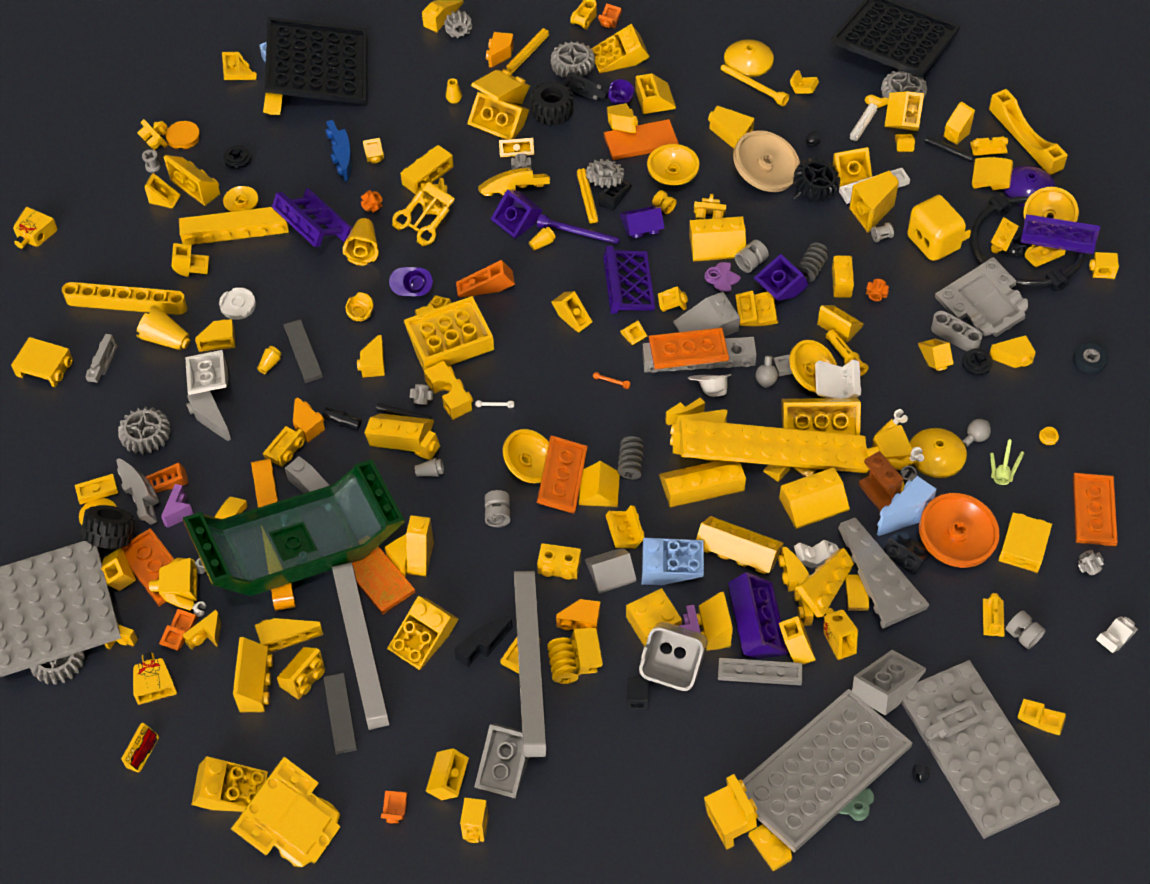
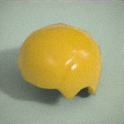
[345,292,374,322]

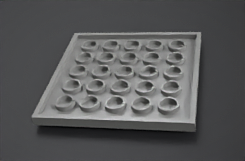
[0,541,121,677]

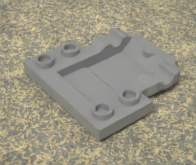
[935,257,1028,337]

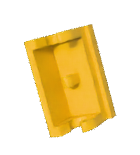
[571,628,603,675]

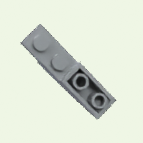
[116,458,159,525]

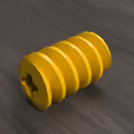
[547,637,578,684]

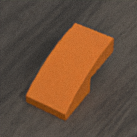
[159,609,198,651]

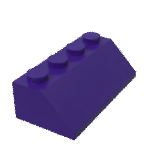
[728,572,789,659]

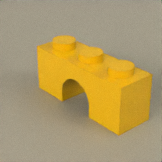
[424,361,473,420]

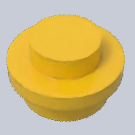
[1039,427,1059,445]

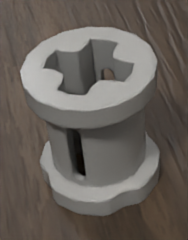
[142,150,161,173]
[871,222,894,243]

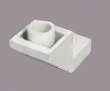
[794,540,839,568]
[1096,616,1138,653]

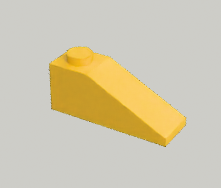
[422,0,464,32]
[255,618,323,653]

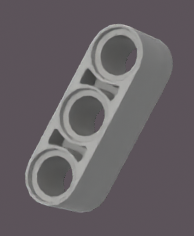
[931,311,982,352]

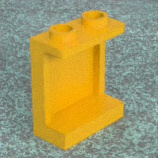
[11,337,73,387]
[999,512,1052,573]

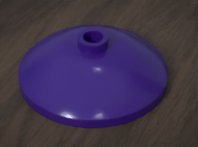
[1003,166,1055,206]

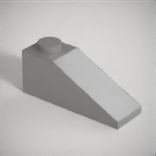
[186,391,231,441]
[285,456,342,513]

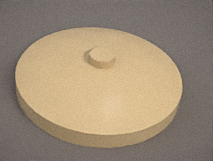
[733,131,800,192]

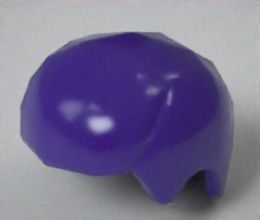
[608,79,634,105]

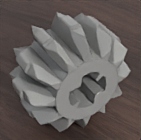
[444,10,472,39]

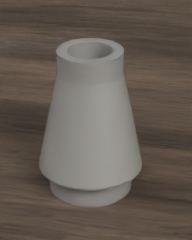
[415,458,444,477]

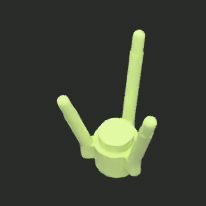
[990,439,1024,485]

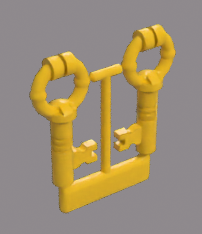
[392,182,455,247]

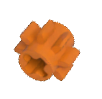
[361,190,382,213]
[866,279,889,301]

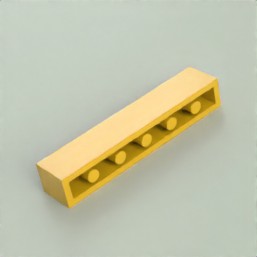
[179,207,289,245]

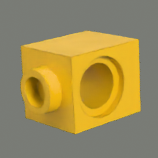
[1089,252,1119,279]

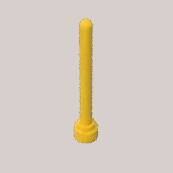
[721,65,789,107]

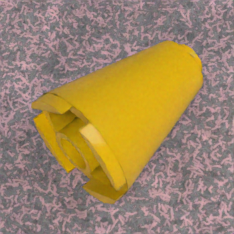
[343,218,379,266]
[136,305,191,350]

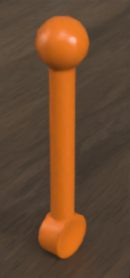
[593,372,630,389]

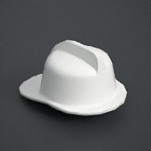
[688,374,731,397]

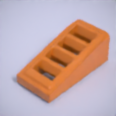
[146,463,189,493]

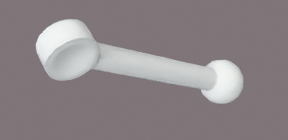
[475,400,515,408]

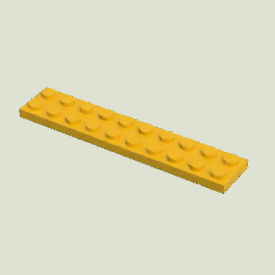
[679,419,870,473]

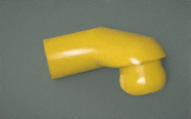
[865,94,889,108]

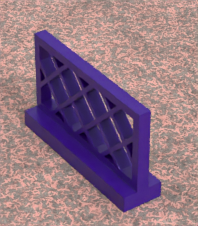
[1021,214,1100,254]
[603,246,655,314]

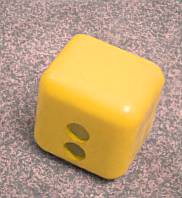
[907,195,971,261]

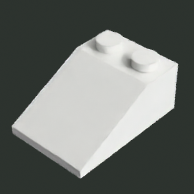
[185,350,229,395]

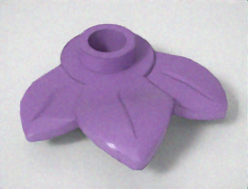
[704,262,741,292]

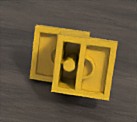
[704,774,758,850]

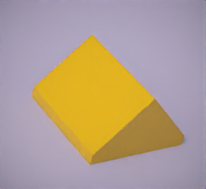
[832,147,872,188]
[817,305,864,343]
[579,461,620,507]

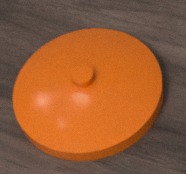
[919,493,999,568]

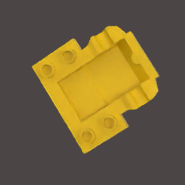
[231,757,341,867]

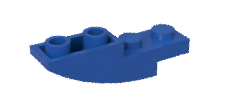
[325,120,352,182]

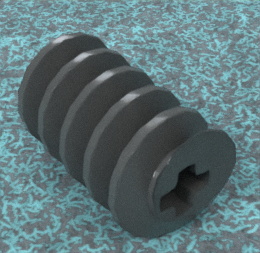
[796,242,828,282]
[618,436,644,480]

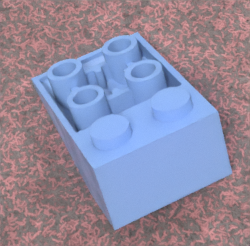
[877,476,937,536]
[642,538,704,585]

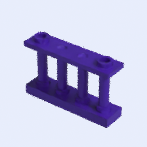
[272,188,352,247]

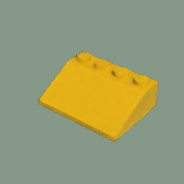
[404,296,494,371]

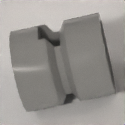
[735,240,769,273]
[484,490,510,527]
[1005,610,1046,650]

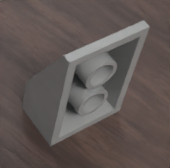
[673,292,740,337]
[852,650,926,715]
[474,723,529,798]

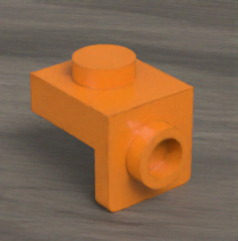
[598,3,622,28]
[381,790,408,823]

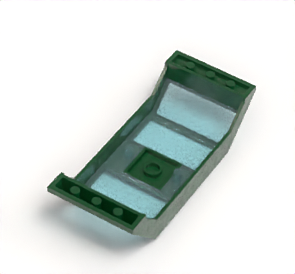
[183,459,405,596]

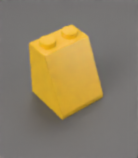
[849,170,899,232]
[670,409,728,462]

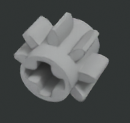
[511,153,532,170]
[409,384,433,404]
[1078,550,1104,575]

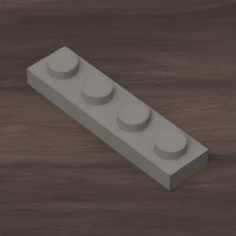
[718,658,802,686]

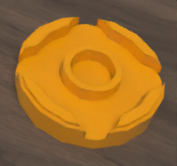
[166,121,200,149]

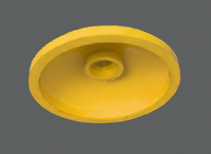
[724,39,774,77]
[647,144,699,185]
[1023,187,1079,227]
[789,340,837,393]
[910,428,967,478]
[503,429,549,483]

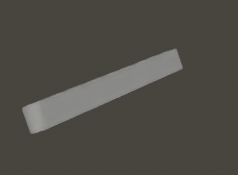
[332,562,389,730]

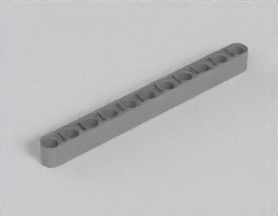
[514,571,546,757]

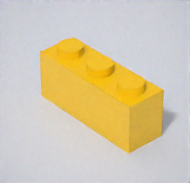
[401,145,454,195]

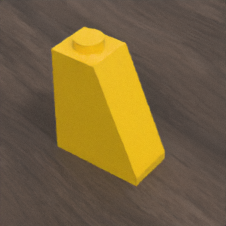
[708,106,755,149]
[406,516,434,577]

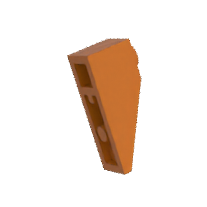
[456,260,515,298]

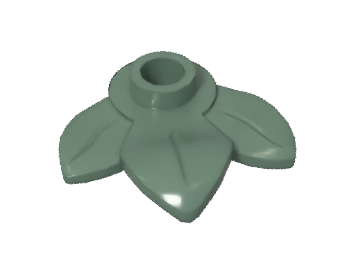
[839,788,874,821]

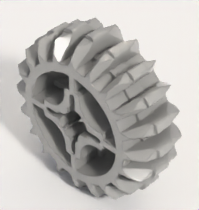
[550,41,595,78]
[881,70,927,101]
[118,406,171,455]
[30,650,85,685]

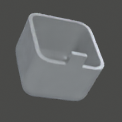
[639,622,708,691]

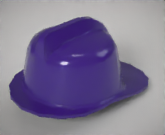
[389,267,433,296]

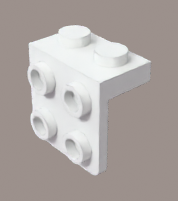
[815,360,861,398]

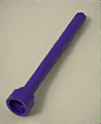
[537,214,620,244]

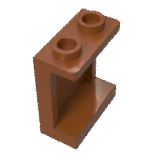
[858,451,904,512]

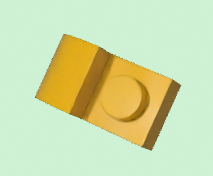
[172,243,209,277]

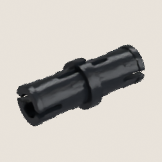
[322,407,362,431]

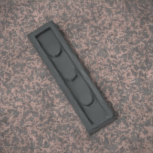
[283,319,323,383]
[323,673,357,755]

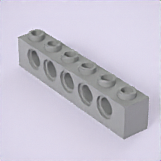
[642,337,756,373]

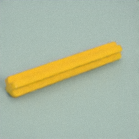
[506,28,549,73]
[577,168,598,224]

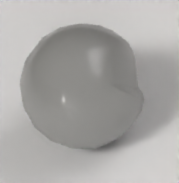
[755,355,778,388]
[962,419,991,447]

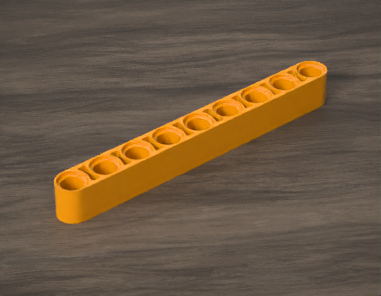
[251,458,296,611]

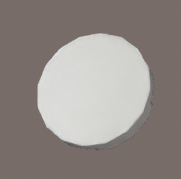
[219,288,256,320]

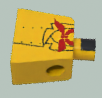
[13,207,58,249]
[823,608,858,660]
[133,652,177,705]

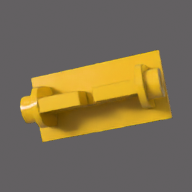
[970,136,1008,156]
[991,217,1019,253]
[983,593,1004,637]

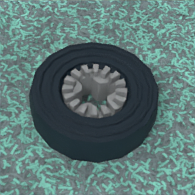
[1073,342,1108,374]

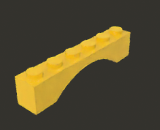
[989,89,1068,175]

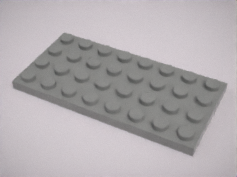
[901,660,1060,839]
[742,689,912,853]

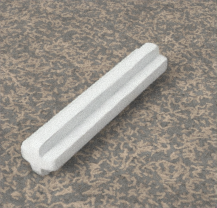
[850,103,877,141]

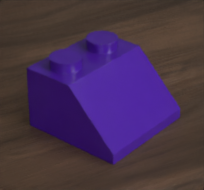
[491,189,543,238]
[620,206,665,238]
[754,254,809,301]

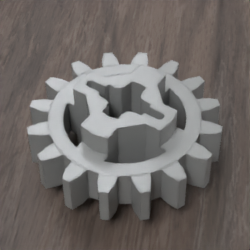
[586,159,624,188]

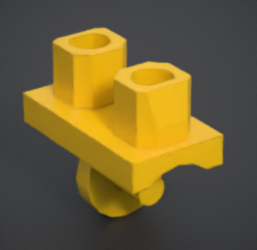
[137,119,169,150]
[694,194,726,220]

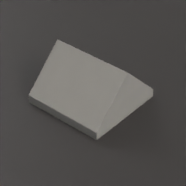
[585,548,637,594]

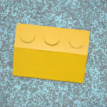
[467,92,529,140]
[164,155,220,206]
[689,217,746,261]
[364,413,434,452]
[779,467,849,529]
[233,637,273,712]

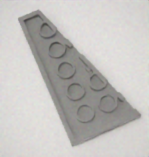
[838,518,929,628]

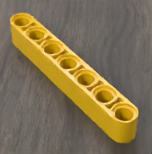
[62,282,188,315]

